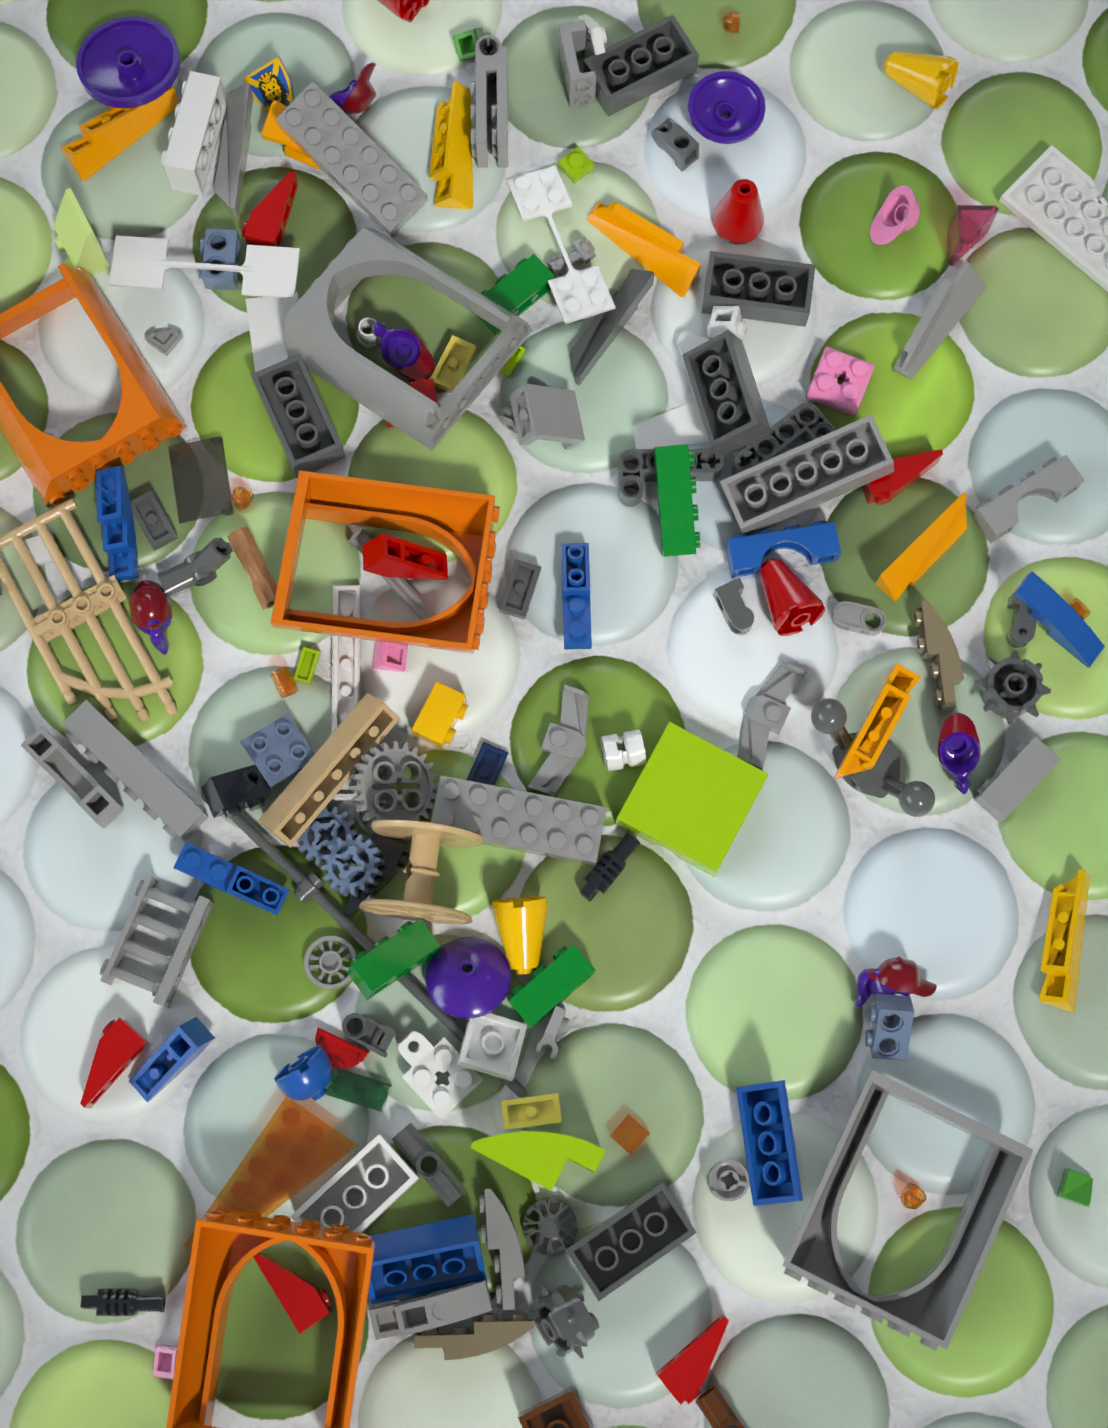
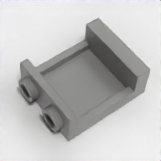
[558,20,596,107]
[509,383,585,450]

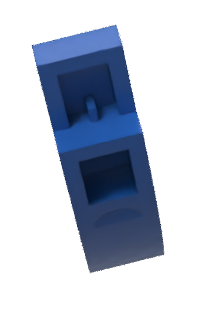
[562,543,592,650]
[173,842,289,915]

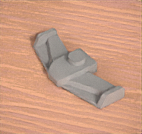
[737,663,807,770]
[528,685,589,797]

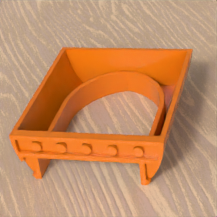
[0,263,187,507]
[271,470,500,654]
[166,1210,375,1428]

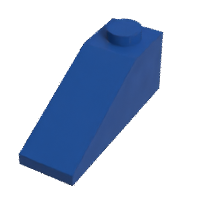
[129,1017,215,1102]

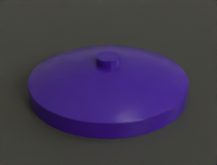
[76,17,181,108]

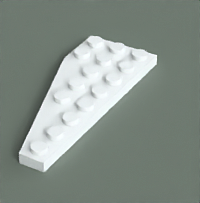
[999,145,1108,292]

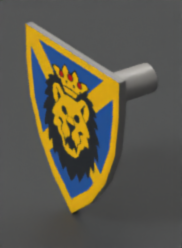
[243,56,294,112]

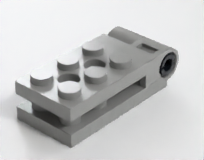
[471,35,508,168]

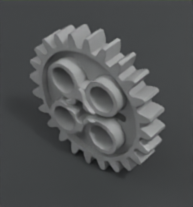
[350,741,439,822]

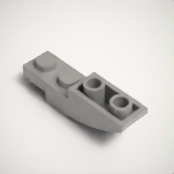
[479,1188,525,1310]
[369,1280,493,1340]

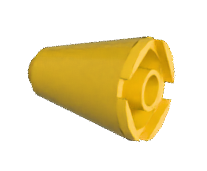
[883,51,959,110]
[492,896,548,974]

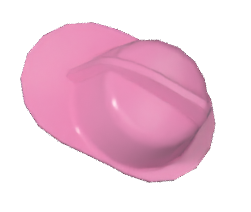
[870,185,920,245]

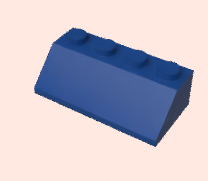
[736,1080,803,1206]
[369,1214,487,1305]

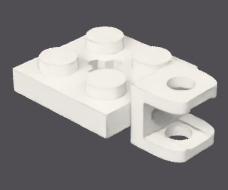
[397,1030,483,1119]

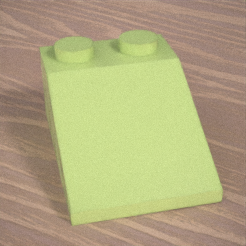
[54,188,110,276]

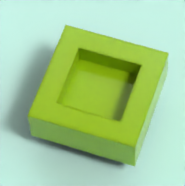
[558,146,594,184]

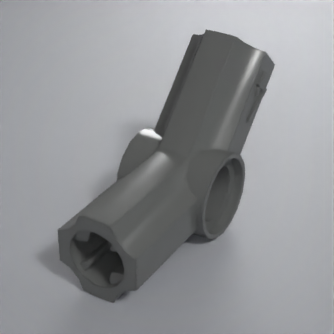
[157,538,233,597]

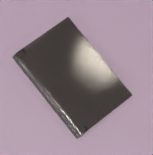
[168,437,234,524]

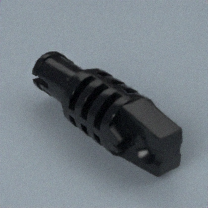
[580,832,640,902]
[80,1288,166,1316]

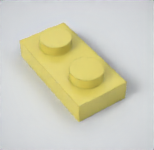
[430,335,477,393]
[501,1093,562,1130]

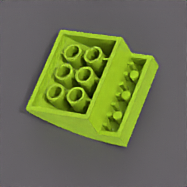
[470,1131,606,1191]

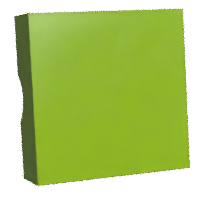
[615,722,769,877]

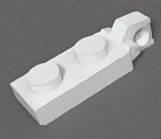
[574,14,607,55]

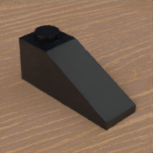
[344,833,409,918]

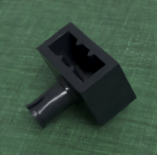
[201,765,272,818]

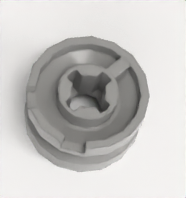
[707,1160,749,1201]

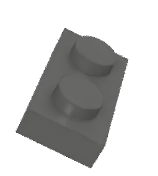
[130,490,178,551]
[499,559,541,620]

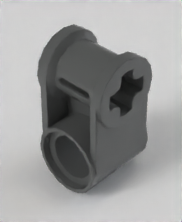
[342,1013,399,1058]

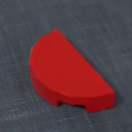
[315,1027,370,1069]

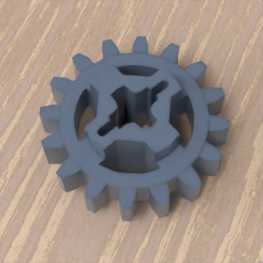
[297,807,358,867]
[321,834,384,897]

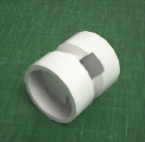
[601,729,646,772]

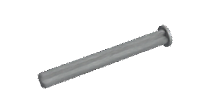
[348,529,436,620]

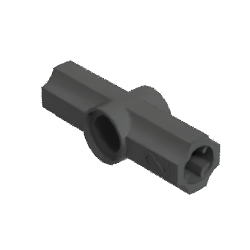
[392,1123,467,1207]

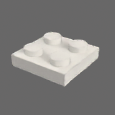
[457,1013,527,1081]

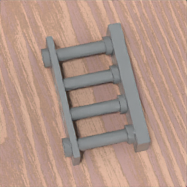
[100,875,214,1008]

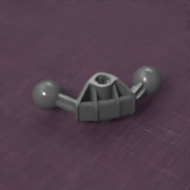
[811,698,935,817]

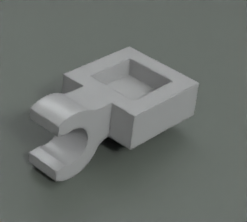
[536,1006,569,1059]

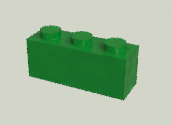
[478,254,555,335]
[347,918,440,1000]
[508,944,596,1029]

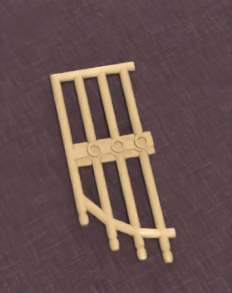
[0,498,178,723]

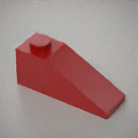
[242,171,298,247]
[863,449,943,505]
[362,533,448,580]
[80,1018,150,1109]
[253,1252,333,1334]
[656,1314,729,1405]

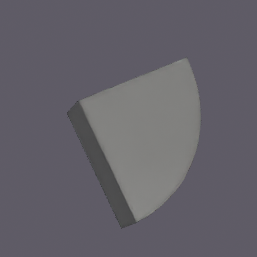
[145,329,183,356]

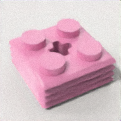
[806,347,875,416]

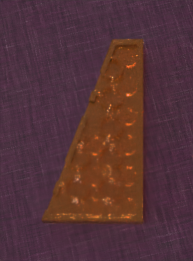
[184,1096,359,1251]

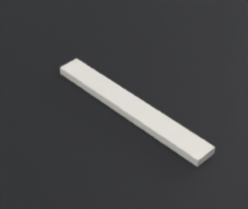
[332,585,361,801]

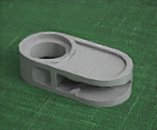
[832,601,886,636]

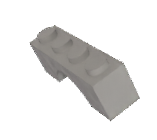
[973,455,1085,544]
[21,726,125,829]

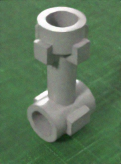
[547,237,596,277]

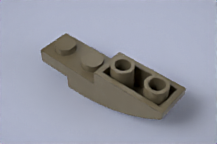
[913,601,964,713]
[414,1313,534,1360]

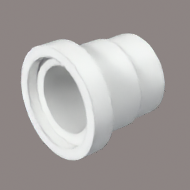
[357,317,381,349]

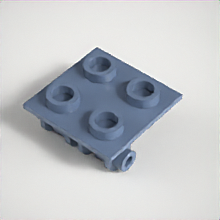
[240,714,315,788]

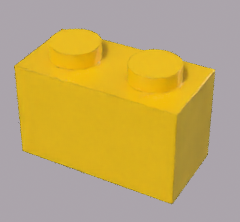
[411,681,469,750]

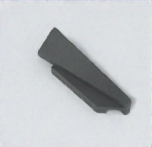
[571,269,655,385]

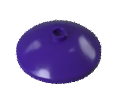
[688,71,766,144]
[425,937,511,1019]

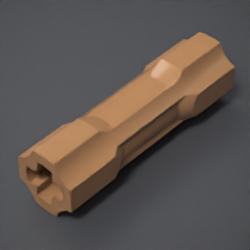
[227,527,277,609]

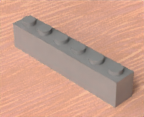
[62,700,208,841]

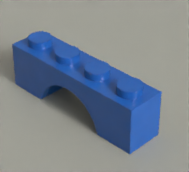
[725,521,841,578]

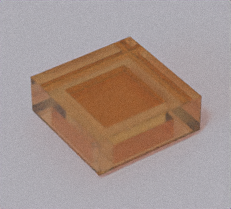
[610,1114,650,1156]

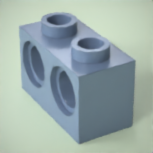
[198,229,241,290]
[865,994,914,1061]

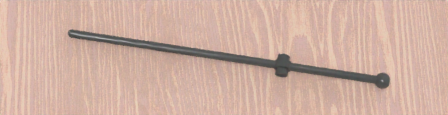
[201,791,527,1098]

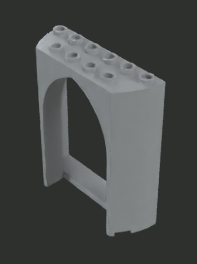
[284,227,532,451]
[782,1070,1033,1351]

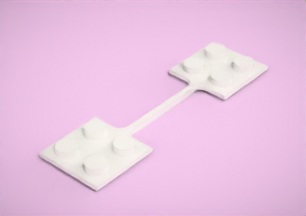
[507,165,615,324]
[109,235,300,299]

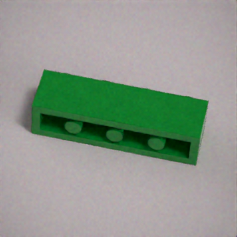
[654,444,701,557]

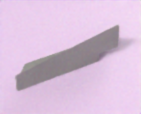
[214,84,254,217]
[893,261,985,379]

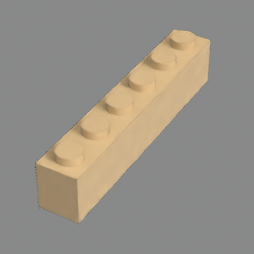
[258,693,400,848]

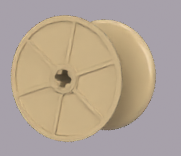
[359,820,484,924]

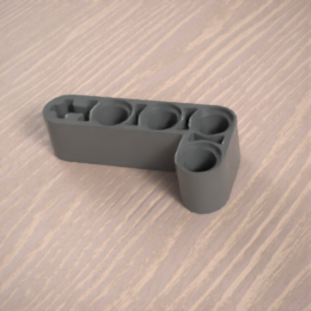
[731,403,836,475]
[618,449,724,507]

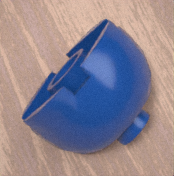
[274,1045,333,1101]

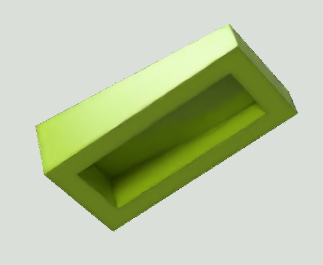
[499,346,526,378]
[293,647,321,684]

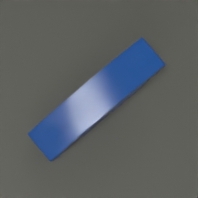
[96,466,139,582]
[1013,571,1105,668]

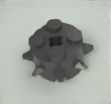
[974,650,1051,725]
[531,1284,599,1359]

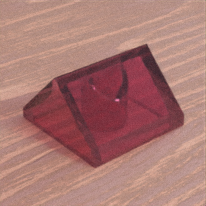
[947,205,999,266]

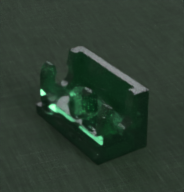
[326,1068,392,1113]

